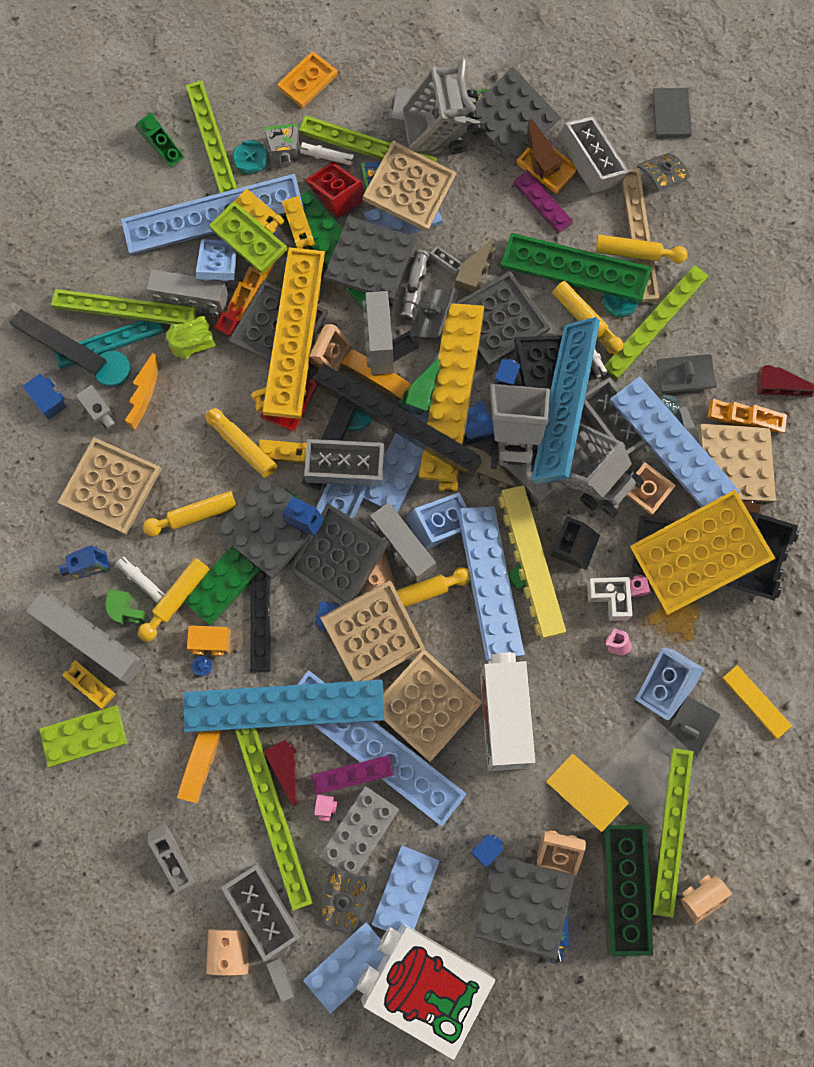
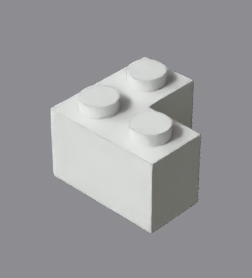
[587,577,632,621]

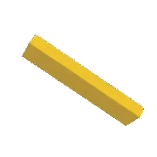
[721,665,792,739]

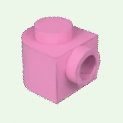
[630,575,652,598]
[606,628,632,656]
[314,795,337,822]

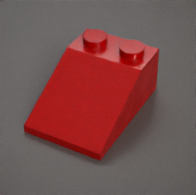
[305,162,365,217]

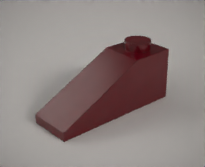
[757,365,814,397]
[264,740,297,806]

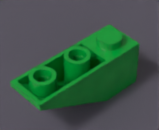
[135,112,185,167]
[399,359,440,415]

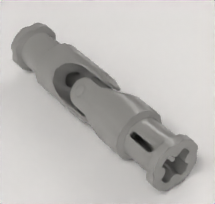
[399,249,430,322]

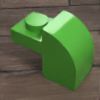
[106,589,147,626]

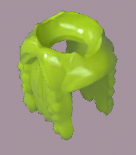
[165,316,216,360]

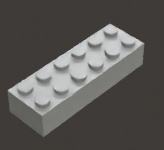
[26,592,143,685]

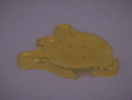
[648,601,700,642]

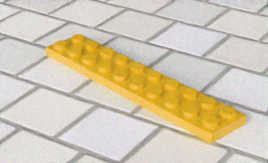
[263,247,325,419]
[419,303,484,483]

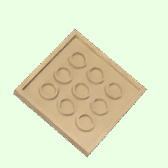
[362,141,457,232]
[698,424,776,503]
[58,437,162,535]
[320,580,425,681]
[383,649,483,762]

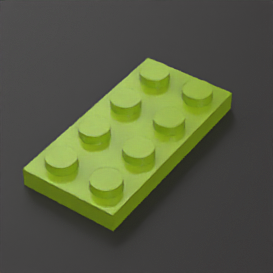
[209,201,287,274]
[39,705,128,768]

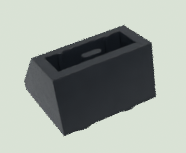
[551,516,600,570]

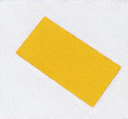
[546,754,629,832]

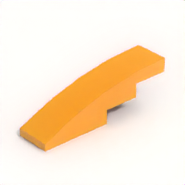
[225,261,276,321]
[341,349,411,400]
[125,353,160,430]
[707,399,787,433]
[177,731,222,803]

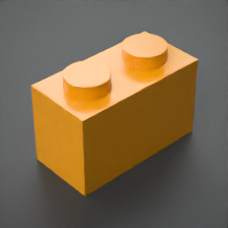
[187,626,231,657]

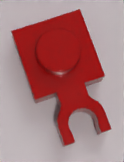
[214,301,244,337]

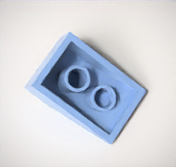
[405,492,467,549]
[635,648,705,720]

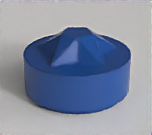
[192,656,213,676]

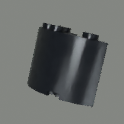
[727,512,799,601]

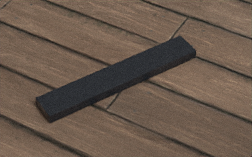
[9,309,107,376]
[301,399,356,491]
[250,571,271,673]

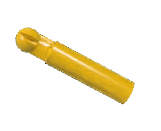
[595,234,688,264]
[552,281,624,354]
[205,408,277,478]
[143,490,237,536]
[137,558,210,642]
[396,567,471,608]

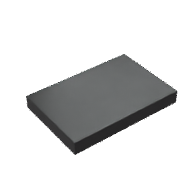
[652,88,692,138]

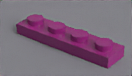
[513,171,573,234]
[311,755,394,795]

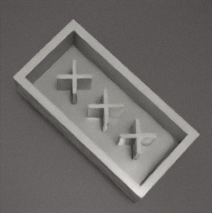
[557,116,629,193]
[147,270,229,317]
[363,291,394,375]
[582,377,648,458]
[304,439,384,487]
[370,502,436,583]
[319,786,399,875]
[221,864,302,962]

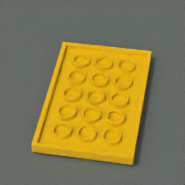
[630,490,775,615]

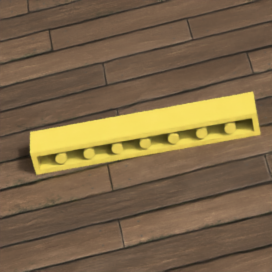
[498,485,566,641]

